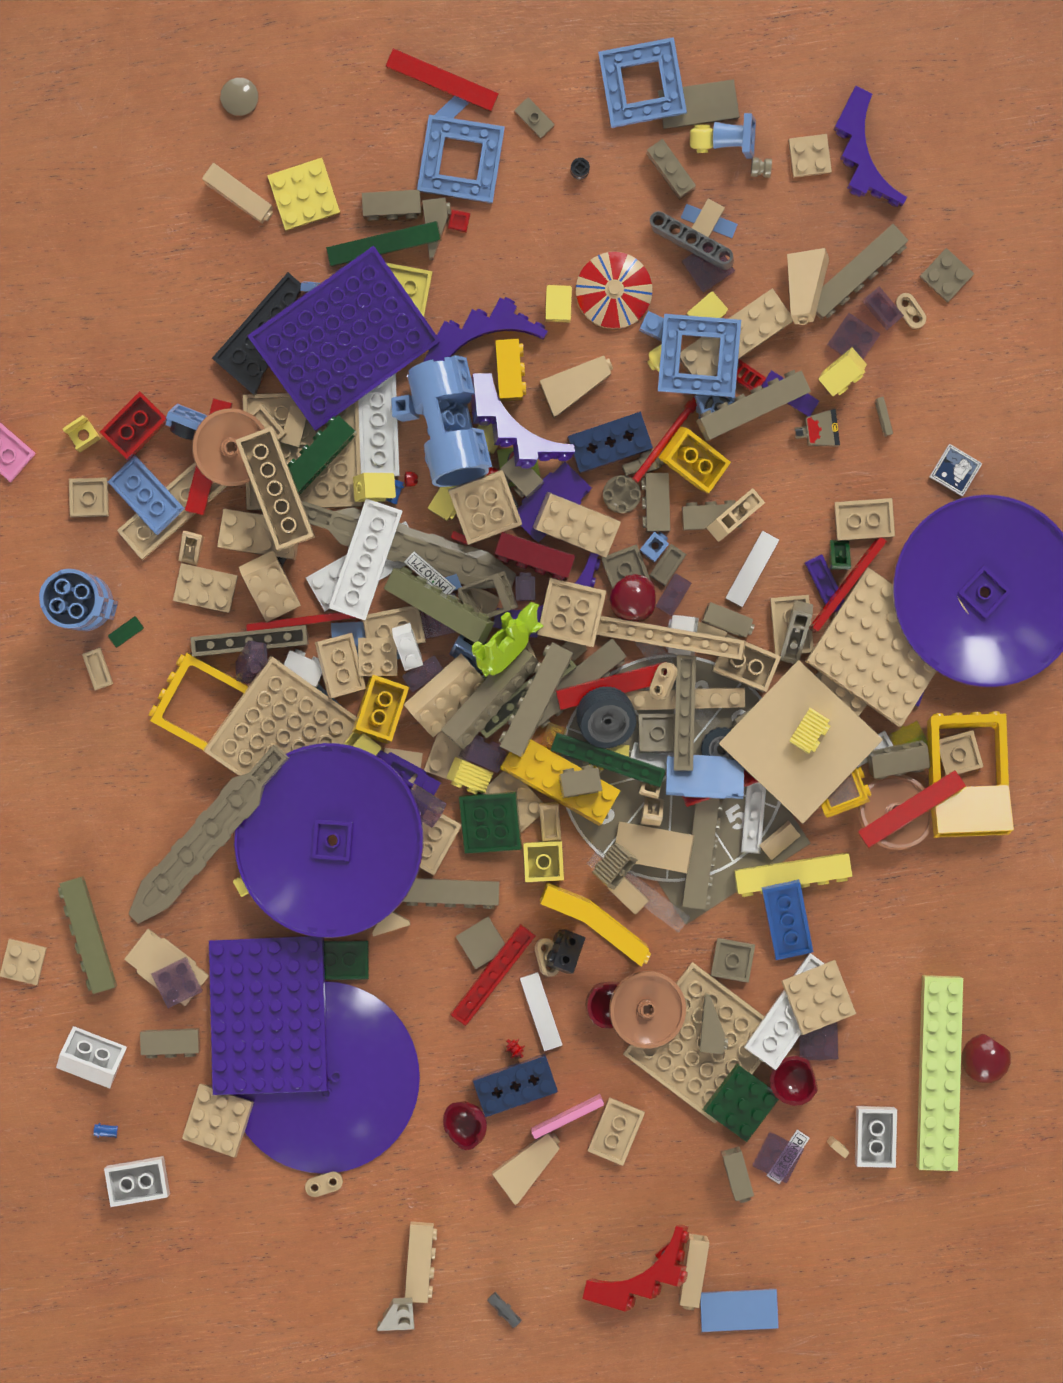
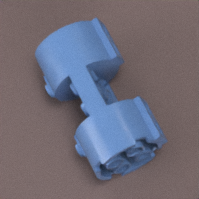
[407,355,492,487]
[39,569,118,631]

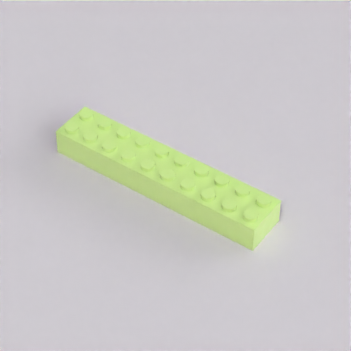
[916,975,963,1171]

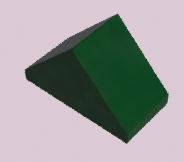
[829,540,851,570]

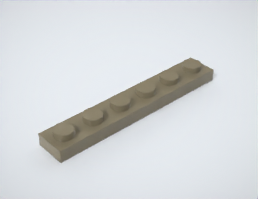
[674,655,696,771]

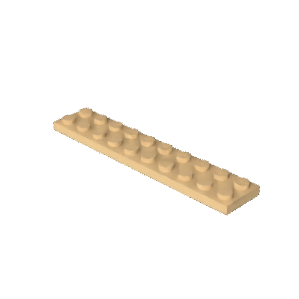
[117,404,287,560]

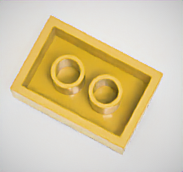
[496,339,526,402]
[658,427,731,493]
[352,675,409,744]

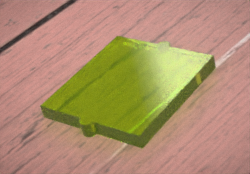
[889,721,928,746]

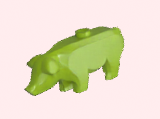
[472,602,544,677]

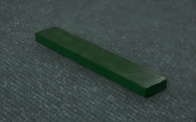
[326,221,442,267]
[550,732,666,788]

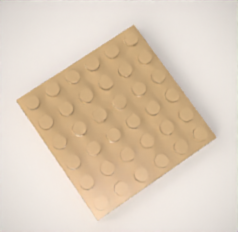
[243,393,362,510]
[806,567,936,727]
[203,656,356,776]
[623,962,765,1123]

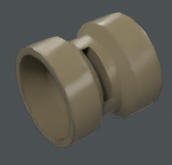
[751,157,772,178]

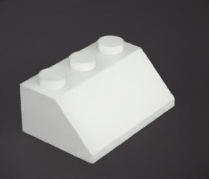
[56,1026,127,1088]

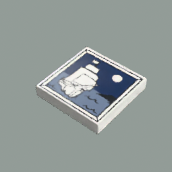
[929,444,982,497]

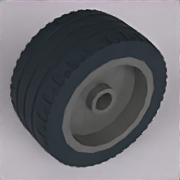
[576,686,636,749]

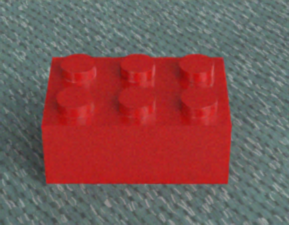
[99,391,167,461]

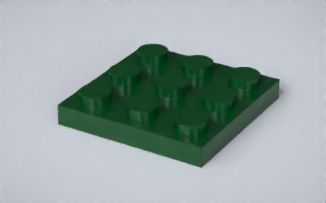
[459,792,522,854]
[702,1064,779,1142]

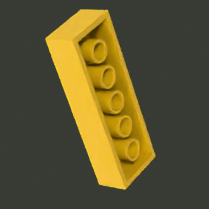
[500,740,620,826]

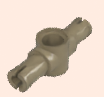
[622,449,664,476]

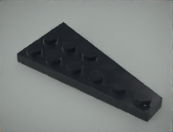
[212,272,301,396]

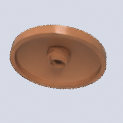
[192,409,265,486]
[858,775,933,850]
[609,971,686,1048]

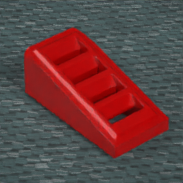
[736,359,766,392]

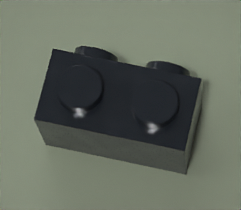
[546,929,586,974]

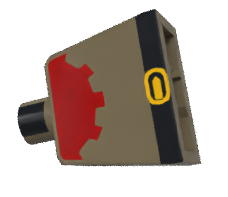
[794,409,840,447]

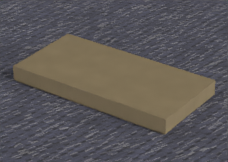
[658,79,740,129]

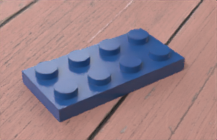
[761,879,814,960]

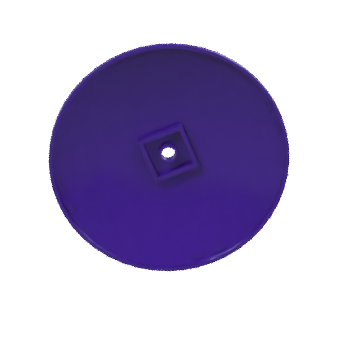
[893,495,1063,687]
[234,743,424,938]
[233,981,420,1174]

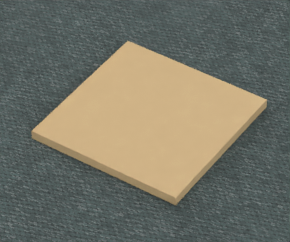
[719,660,883,824]

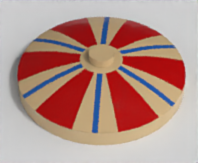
[576,252,652,329]

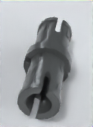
[487,1292,522,1328]

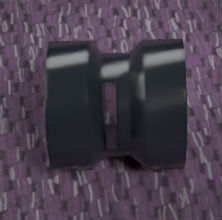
[570,158,590,180]

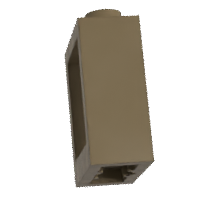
[458,571,518,618]
[701,602,755,638]
[721,1146,754,1203]

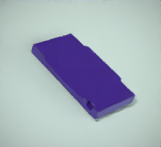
[517,462,592,543]
[376,750,441,816]

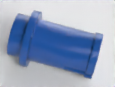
[385,480,404,504]
[94,1123,118,1138]

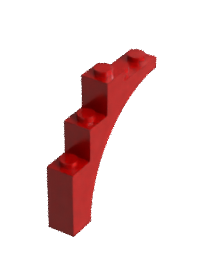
[582,1224,689,1312]

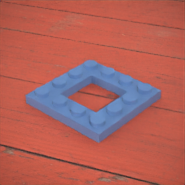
[598,37,687,128]
[417,115,505,203]
[658,314,741,398]

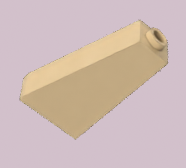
[202,163,273,223]
[787,248,829,325]
[540,356,613,418]
[492,1133,560,1205]
[679,1234,709,1310]

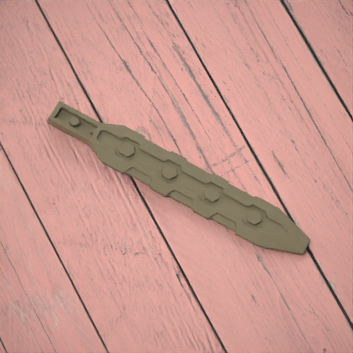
[301,500,516,588]
[128,745,289,924]

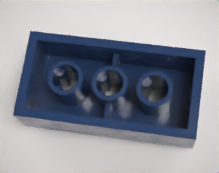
[567,411,653,474]
[473,1054,558,1117]

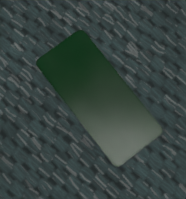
[108,616,144,648]

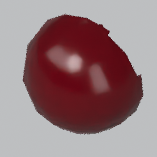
[609,574,656,622]
[585,982,619,1029]
[962,1034,1011,1083]
[770,1056,818,1106]
[443,1101,487,1150]

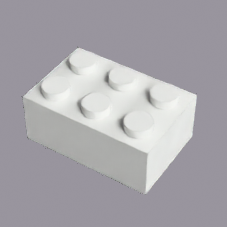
[855,1106,897,1168]
[104,1156,170,1207]

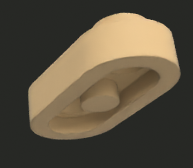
[895,293,926,329]
[650,662,677,700]
[535,938,559,976]
[305,1172,343,1197]

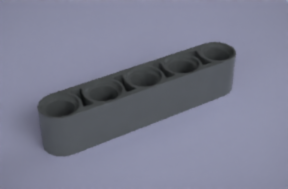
[650,211,734,270]

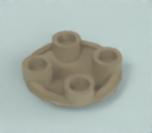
[220,78,258,116]
[603,475,641,514]

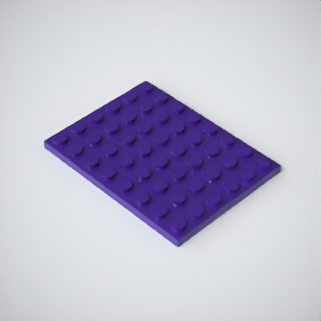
[247,246,440,430]
[209,936,328,1095]

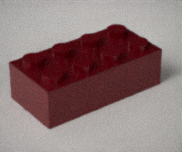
[495,532,575,581]

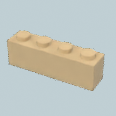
[405,1222,437,1303]

